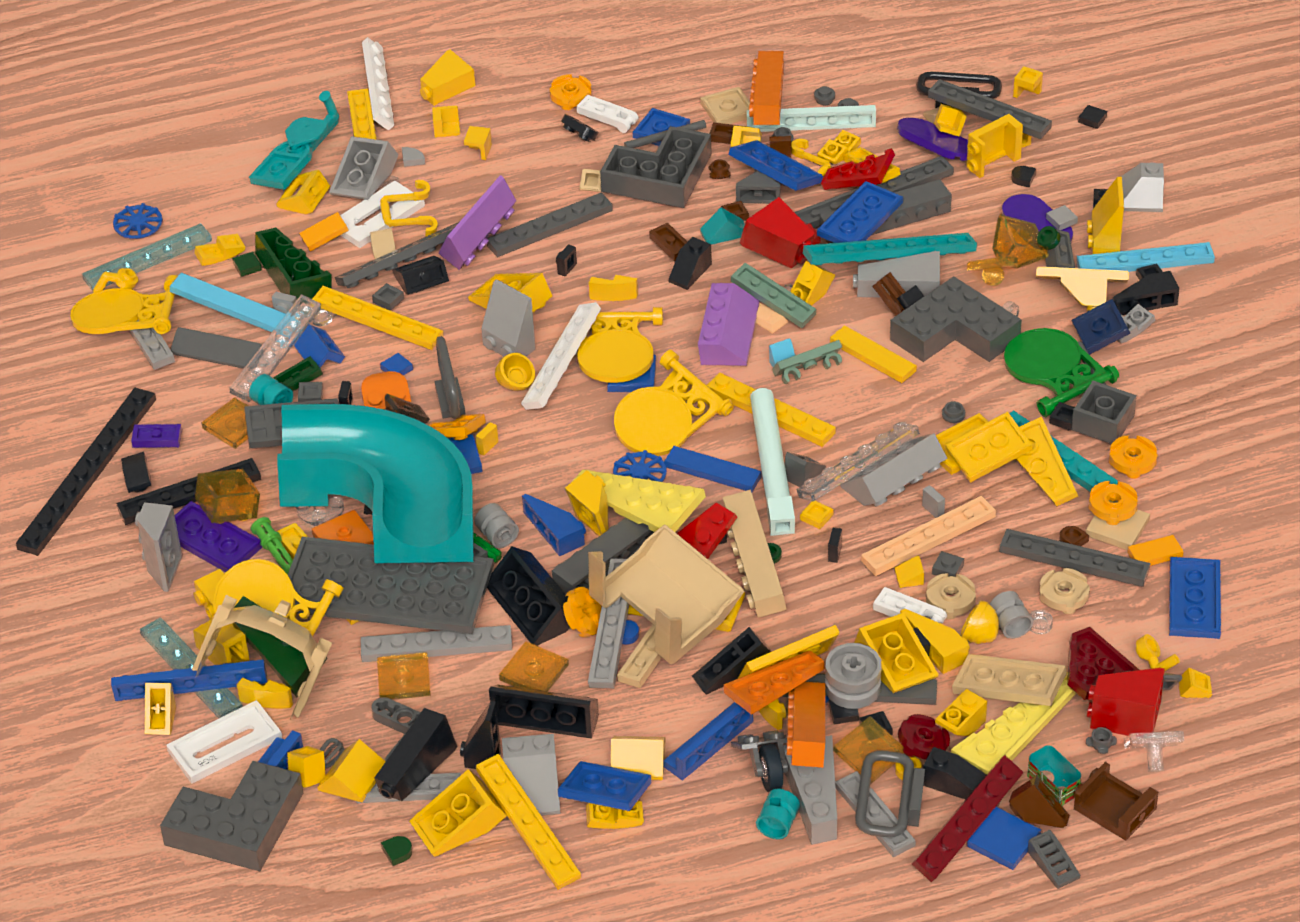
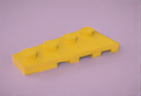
[1016,416,1078,507]

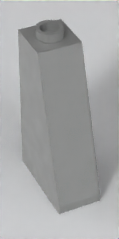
[853,251,940,297]

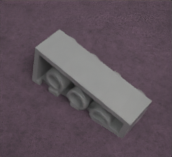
[784,735,837,845]

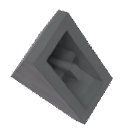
[736,171,780,204]
[785,452,826,490]

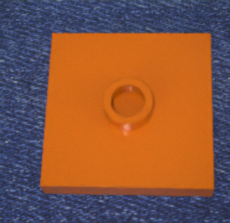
[311,510,374,545]

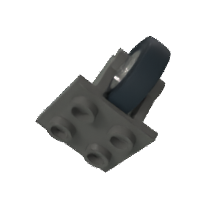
[731,730,788,792]

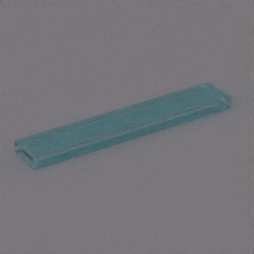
[82,223,212,291]
[140,617,243,718]

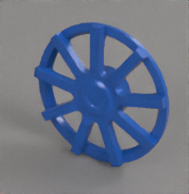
[113,203,163,239]
[613,450,667,482]

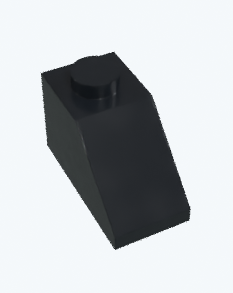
[668,237,712,290]

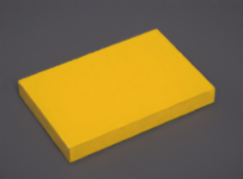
[946,411,1033,483]
[936,413,989,475]

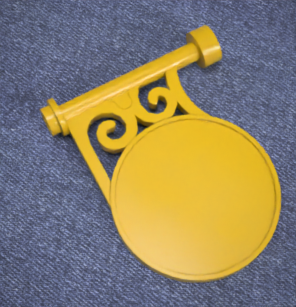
[70,275,178,334]
[577,307,663,383]
[614,350,734,456]
[213,559,344,637]

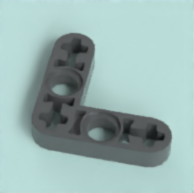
[372,697,421,761]

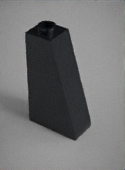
[374,708,457,801]

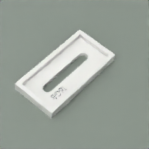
[340,181,425,248]
[166,700,282,784]

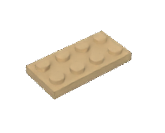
[952,654,1067,706]

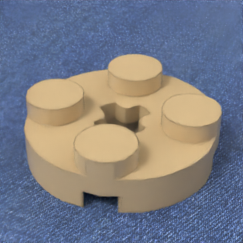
[1040,568,1090,614]
[926,573,976,620]

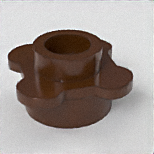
[708,159,731,179]

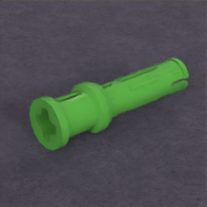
[251,517,293,575]

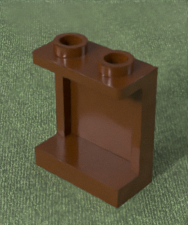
[1073,762,1159,841]

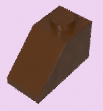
[1009,775,1070,828]

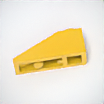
[900,608,970,674]

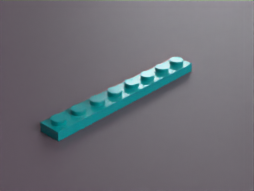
[803,233,977,265]

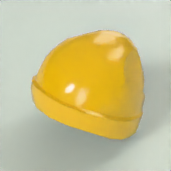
[495,353,535,391]
[960,600,999,644]

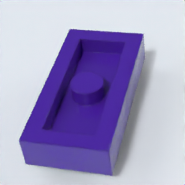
[131,424,182,448]

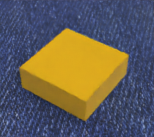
[476,422,499,456]
[800,500,834,529]

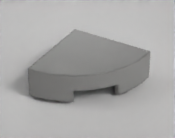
[402,147,425,167]

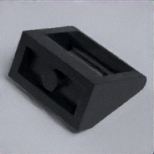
[393,256,449,295]

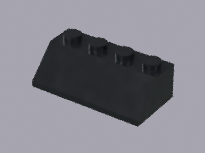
[487,546,570,646]
[489,685,599,739]

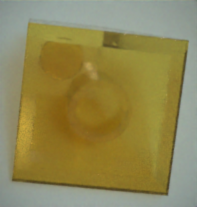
[992,214,1049,269]

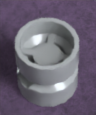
[474,503,519,548]
[990,591,1033,639]

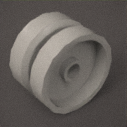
[825,643,881,709]

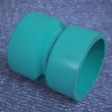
[249,374,293,405]
[756,789,800,839]

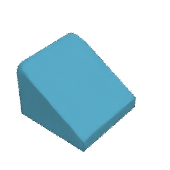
[769,338,795,367]

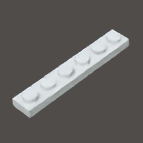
[362,37,394,130]
[521,302,601,410]

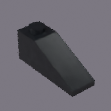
[1112,271,1180,315]
[692,627,772,695]
[460,701,501,769]
[923,747,1001,807]

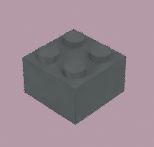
[1072,381,1137,444]

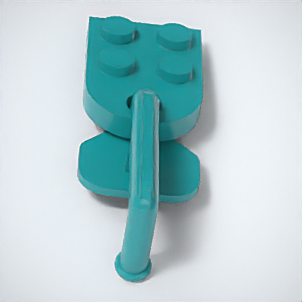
[249,91,339,190]

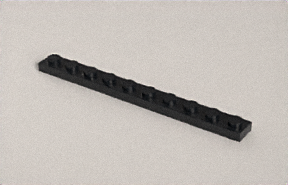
[16,387,156,556]

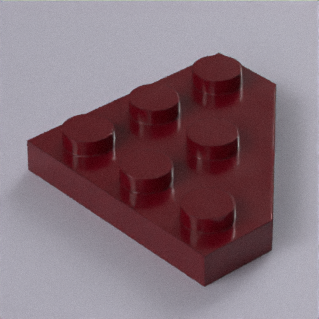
[1067,627,1139,700]

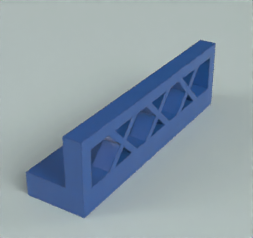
[663,702,753,781]

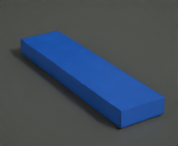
[664,446,762,493]

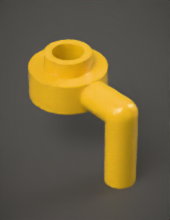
[93,268,138,293]
[1135,634,1180,671]

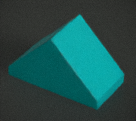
[700,207,745,245]

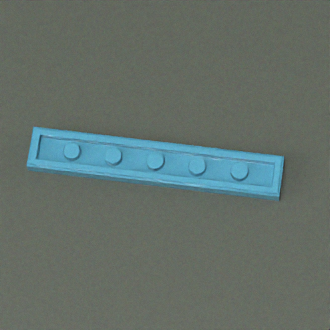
[1076,242,1215,272]
[170,273,300,339]

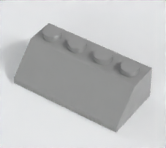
[839,433,947,507]

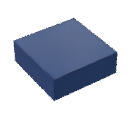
[380,353,413,376]

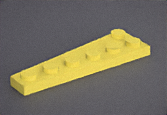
[951,672,1076,774]

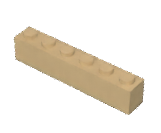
[723,490,787,618]

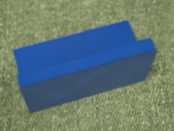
[294,324,345,368]
[258,730,303,770]

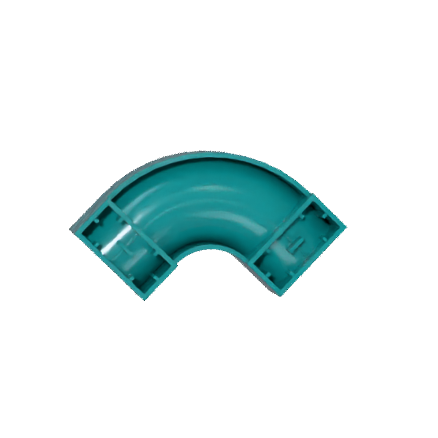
[277,404,474,563]

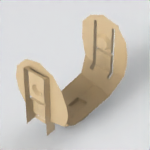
[192,595,332,720]

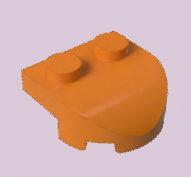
[361,371,412,412]

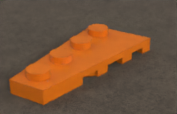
[724,650,825,715]

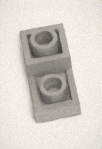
[1117,304,1156,344]

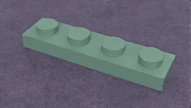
[731,263,817,328]

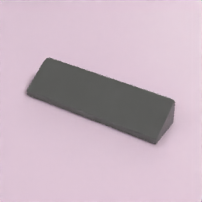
[171,327,264,371]

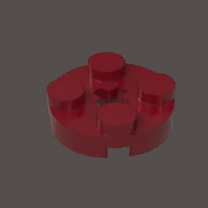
[898,714,950,760]

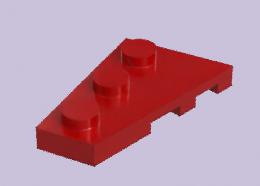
[821,148,895,190]
[677,502,738,559]

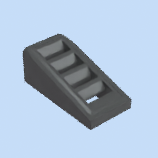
[1028,830,1080,889]

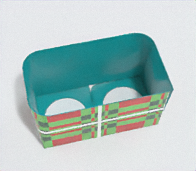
[1027,745,1081,806]

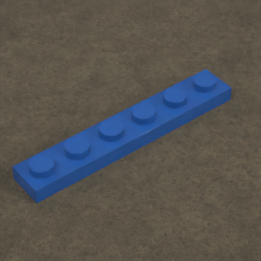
[111,659,267,701]

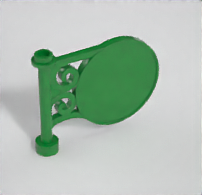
[1004,328,1119,417]

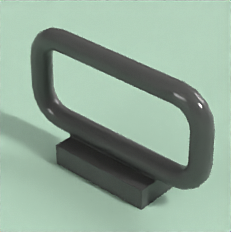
[435,336,466,419]
[855,750,925,837]

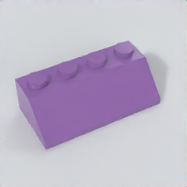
[438,175,516,270]
[698,283,759,366]

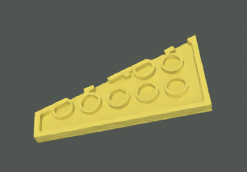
[572,470,706,532]

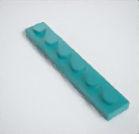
[1009,410,1118,492]

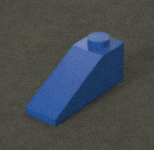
[522,494,586,556]

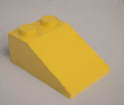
[1087,177,1124,254]
[468,273,552,312]
[854,613,939,693]
[409,769,507,857]

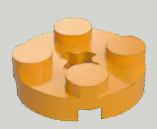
[549,74,592,110]
[1109,435,1158,479]
[1088,481,1138,525]
[563,587,602,638]

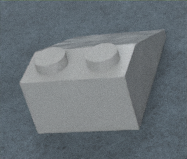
[329,136,399,200]
[481,279,535,357]
[502,734,560,819]

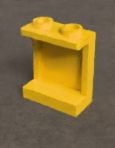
[966,114,1023,178]

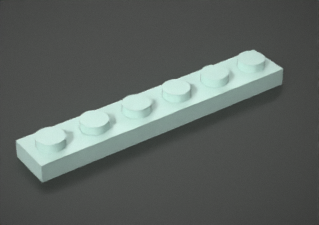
[747,105,876,132]

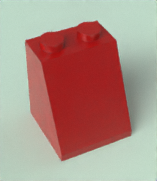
[740,197,815,268]
[1087,668,1165,741]

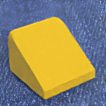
[894,556,924,588]
[1179,668,1212,698]

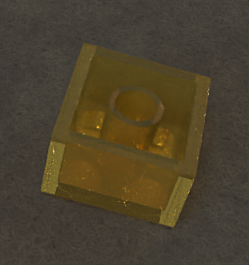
[195,469,260,524]

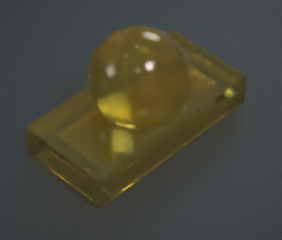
[967,257,1018,286]

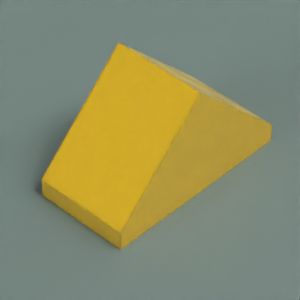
[145,683,176,735]

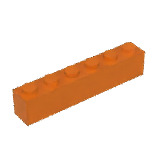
[749,51,784,125]
[786,682,825,768]

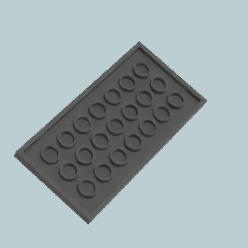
[288,536,494,634]

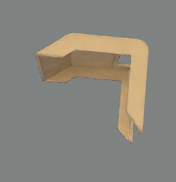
[588,524,745,664]

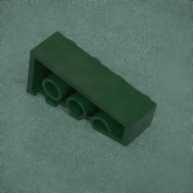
[255,227,332,304]
[232,596,328,697]

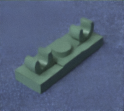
[772,340,842,384]

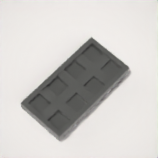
[244,398,339,449]

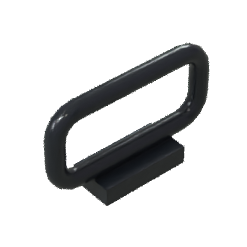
[916,71,1002,108]

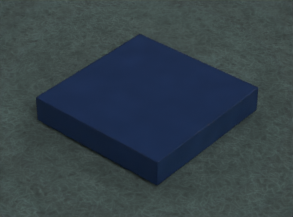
[1071,299,1131,355]

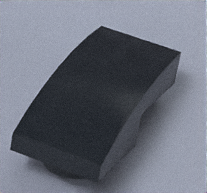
[121,451,151,493]

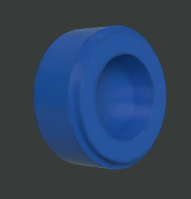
[622,620,639,644]

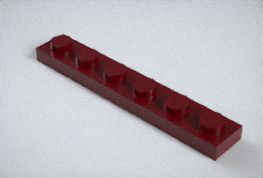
[912,755,1024,882]

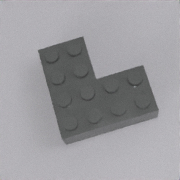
[600,126,712,208]
[890,276,1022,362]
[160,761,304,872]

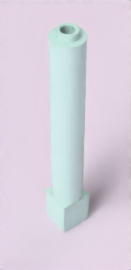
[750,388,795,536]

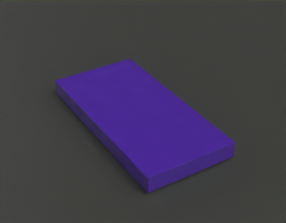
[174,501,263,572]

